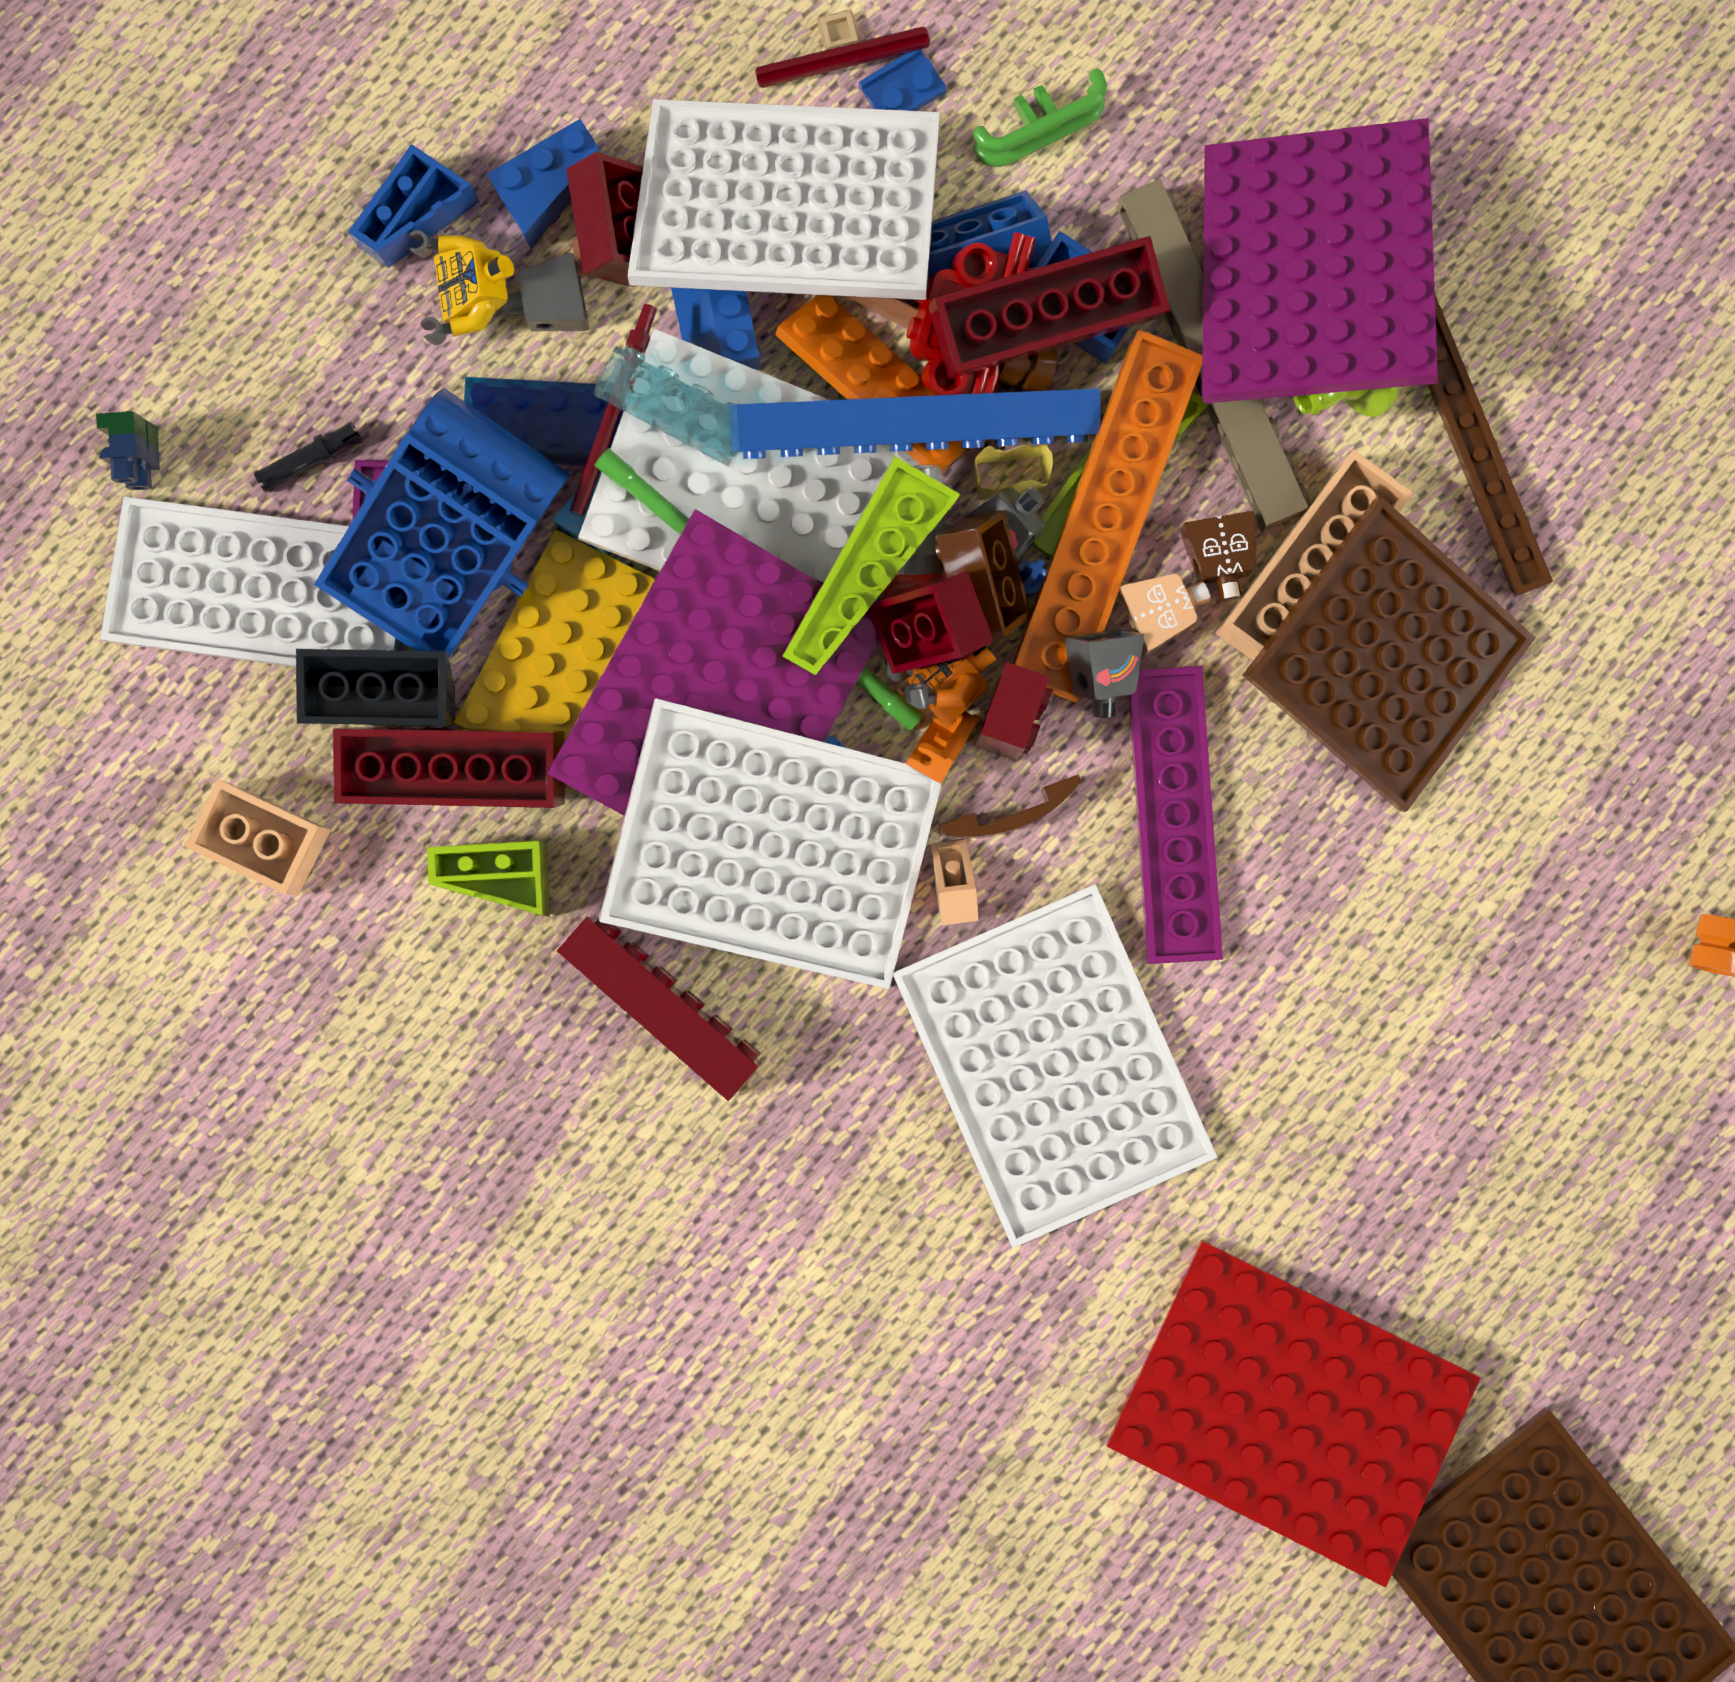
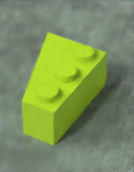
[427,841,550,917]

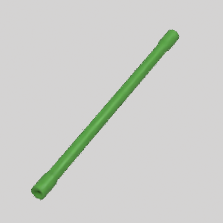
[594,448,923,731]

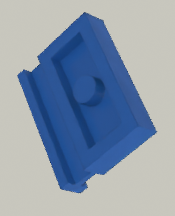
[859,49,947,111]

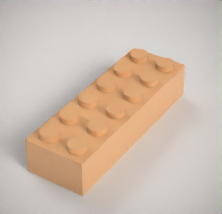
[1215,449,1414,661]

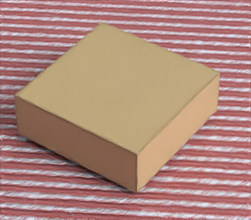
[817,9,860,50]

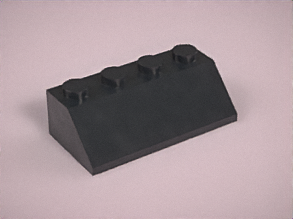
[296,649,455,726]

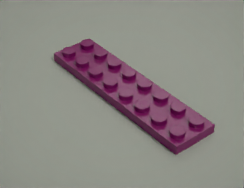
[1129,666,1223,964]

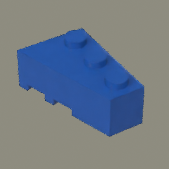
[487,118,601,249]
[348,144,480,268]

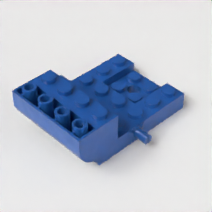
[314,388,571,658]

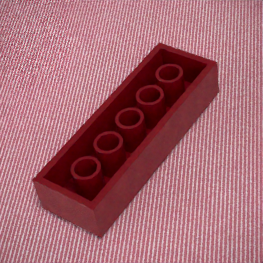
[928,236,1171,380]
[333,727,565,808]
[557,916,762,1101]

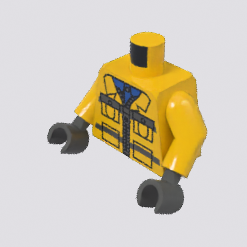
[409,230,514,345]

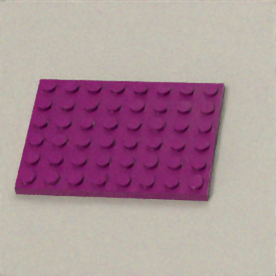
[1202,118,1438,404]
[547,509,879,816]

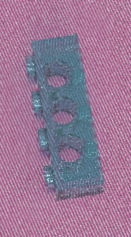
[593,346,736,466]

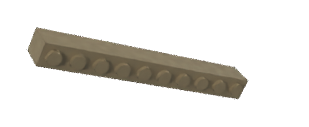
[1117,178,1309,532]

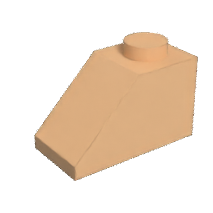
[930,839,979,925]

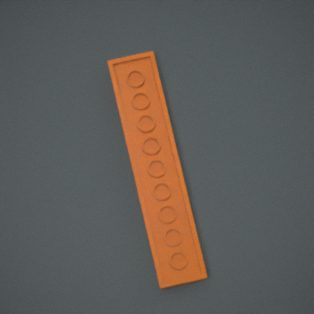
[1012,329,1202,703]

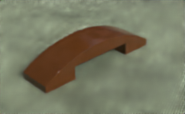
[938,774,1081,839]

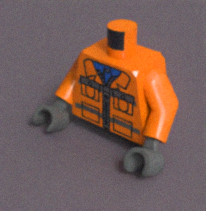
[885,646,996,728]

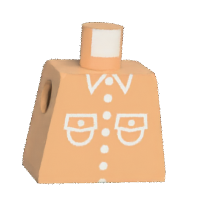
[1118,573,1211,656]

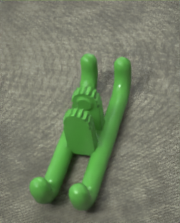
[973,68,1107,167]

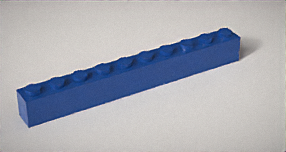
[729,388,1101,459]

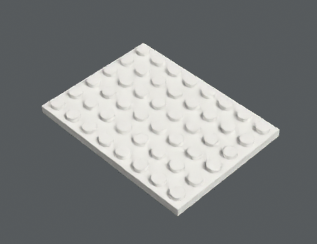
[628,99,940,300]
[578,329,919,584]
[599,699,942,989]
[892,884,1218,1248]

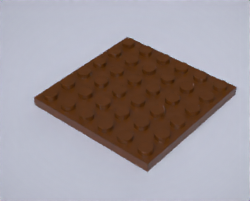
[1242,497,1536,812]

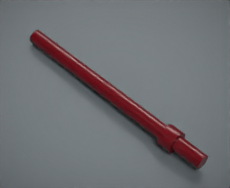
[570,304,657,517]

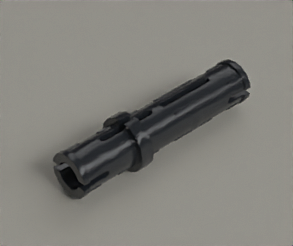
[254,421,363,493]

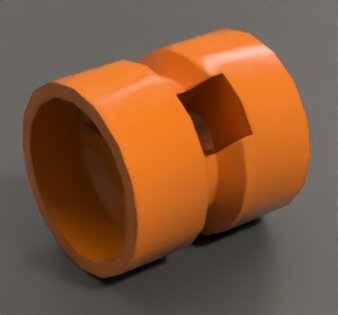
[1689,914,1735,977]

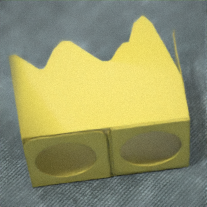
[974,445,1053,500]

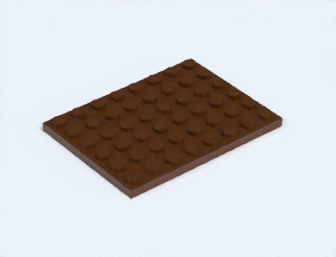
[1392,1407,1735,1682]

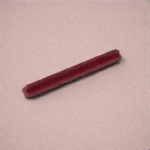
[755,26,930,88]

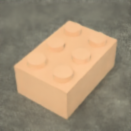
[185,780,331,896]

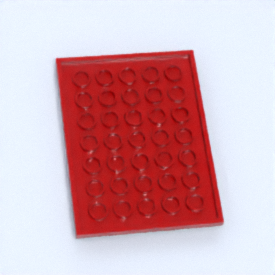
[1106,1240,1481,1588]

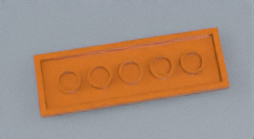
[775,295,971,474]

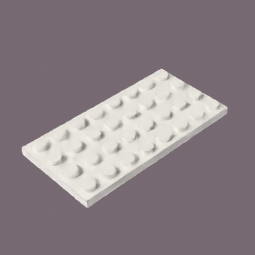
[100,496,406,667]

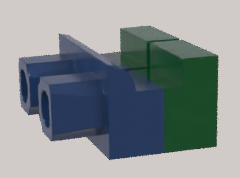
[96,411,160,491]

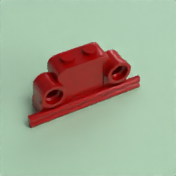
[906,232,1036,395]

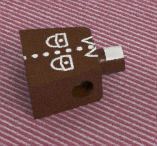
[1180,510,1256,602]

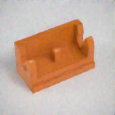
[905,711,981,784]

